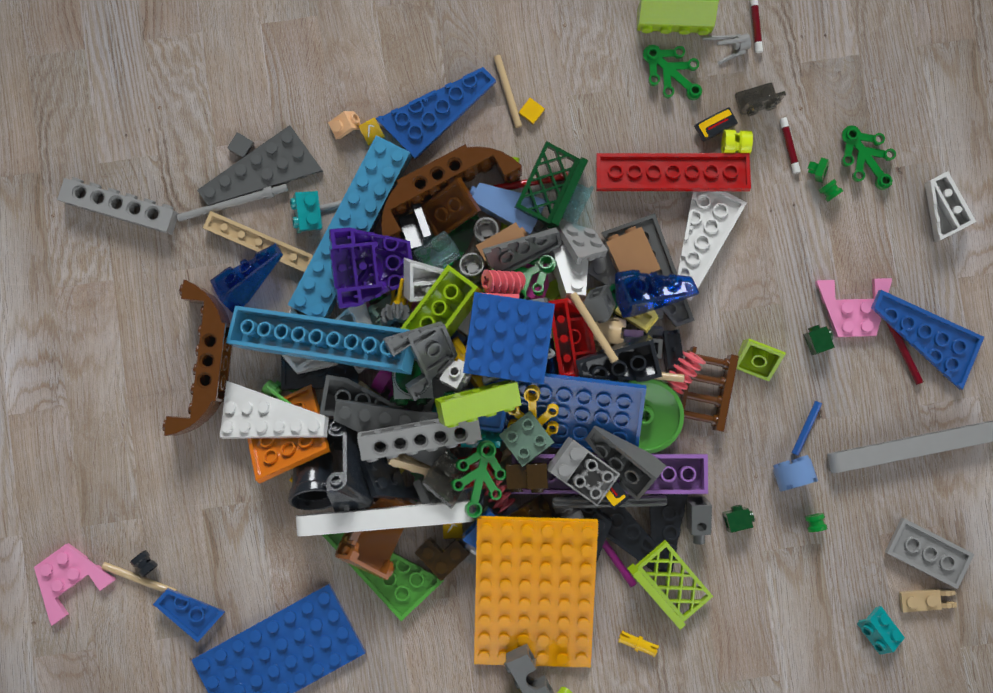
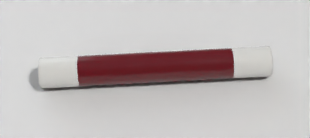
[750,0,763,53]
[779,117,801,174]

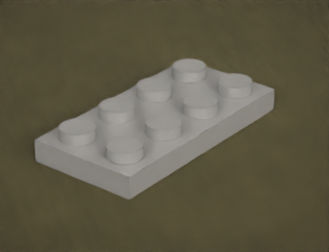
[885,518,974,589]

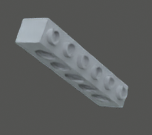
[57,177,179,235]
[357,418,482,462]

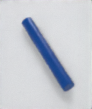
[791,401,822,456]

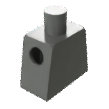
[686,496,712,545]

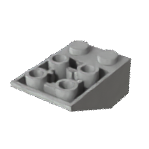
[547,437,620,506]

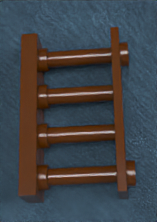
[680,346,739,432]

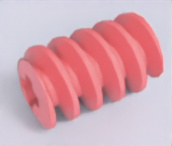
[481,269,526,294]
[667,351,706,395]
[482,472,516,514]

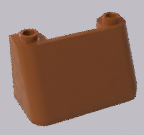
[335,498,415,580]

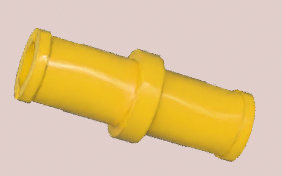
[618,630,659,657]

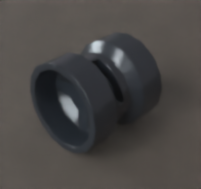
[130,550,158,577]

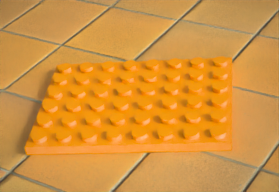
[474,516,598,668]

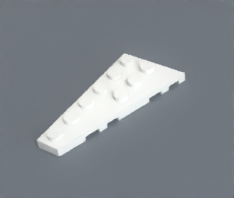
[674,191,747,301]
[220,381,329,439]

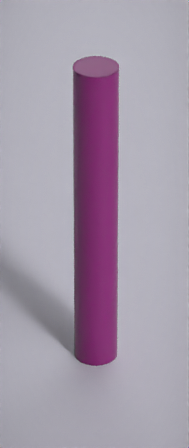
[603,540,637,588]

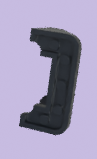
[326,419,374,512]

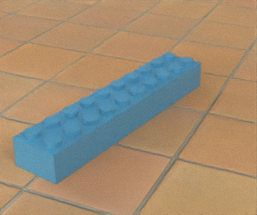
[288,135,412,319]
[226,306,415,375]

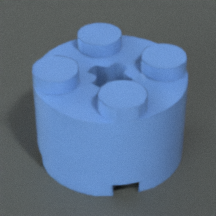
[773,455,818,492]

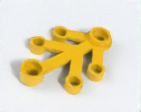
[507,385,559,436]

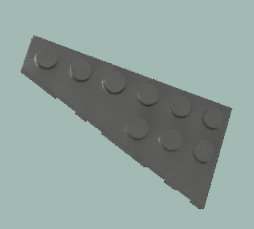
[197,125,323,206]
[601,213,695,327]
[334,399,450,473]

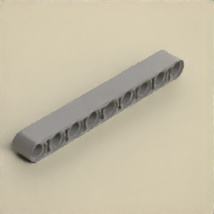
[827,421,993,473]

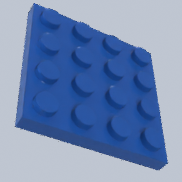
[463,292,555,385]

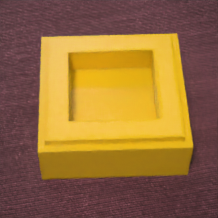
[519,98,545,125]

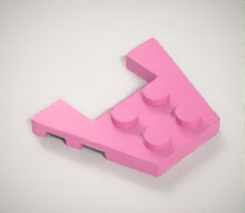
[815,278,892,337]
[34,543,116,626]

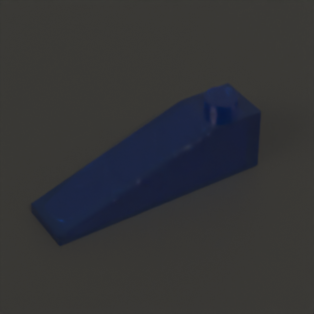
[210,243,283,313]
[615,270,699,318]

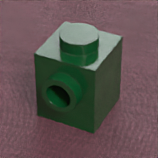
[803,325,835,355]
[722,505,755,533]

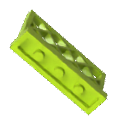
[628,540,713,630]

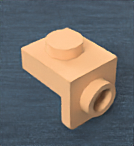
[328,111,361,139]

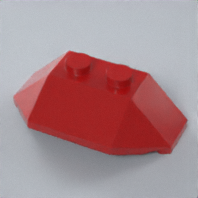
[548,298,596,377]

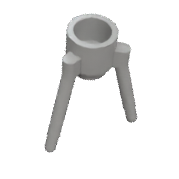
[702,34,751,65]

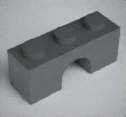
[504,644,554,693]

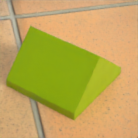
[736,339,786,381]

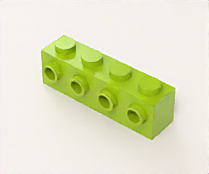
[435,379,522,428]

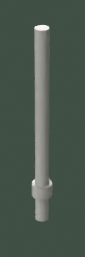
[177,184,288,222]

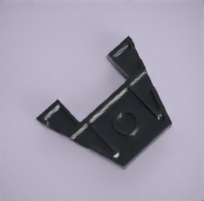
[359,443,421,502]

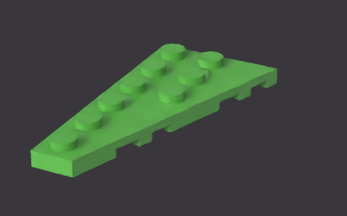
[322,533,444,621]

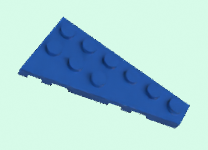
[376,67,496,160]
[871,290,984,390]

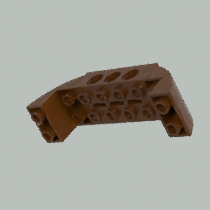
[381,144,522,239]
[162,279,232,436]

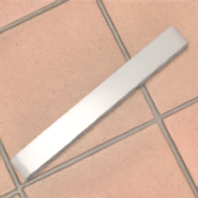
[296,500,474,536]

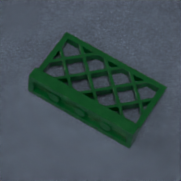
[514,141,588,229]

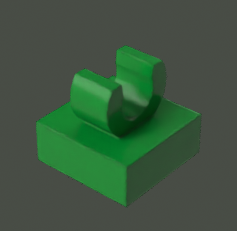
[807,157,829,183]

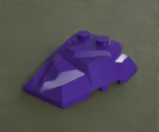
[329,227,412,309]

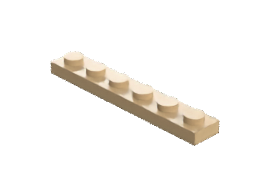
[203,211,313,272]

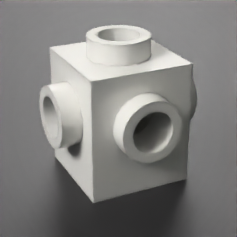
[439,359,471,392]

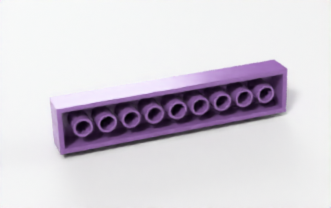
[511,454,708,494]

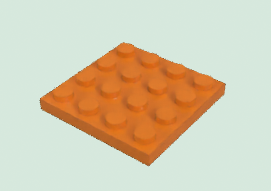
[247,385,330,484]

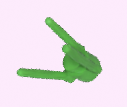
[261,380,298,404]

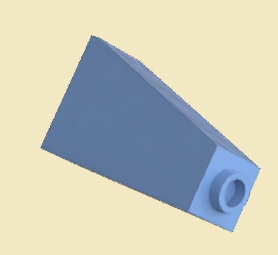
[469,183,546,235]

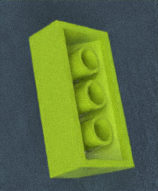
[637,0,719,35]
[401,265,484,338]

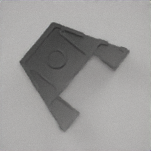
[383,321,458,401]

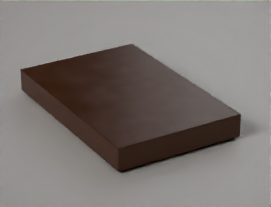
[421,177,481,240]

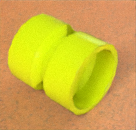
[721,130,753,154]

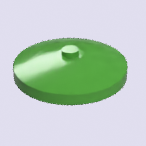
[624,379,684,454]

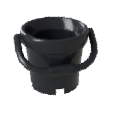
[288,452,334,511]

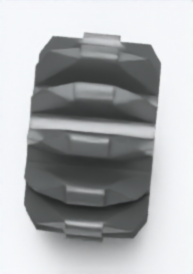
[380,302,412,328]

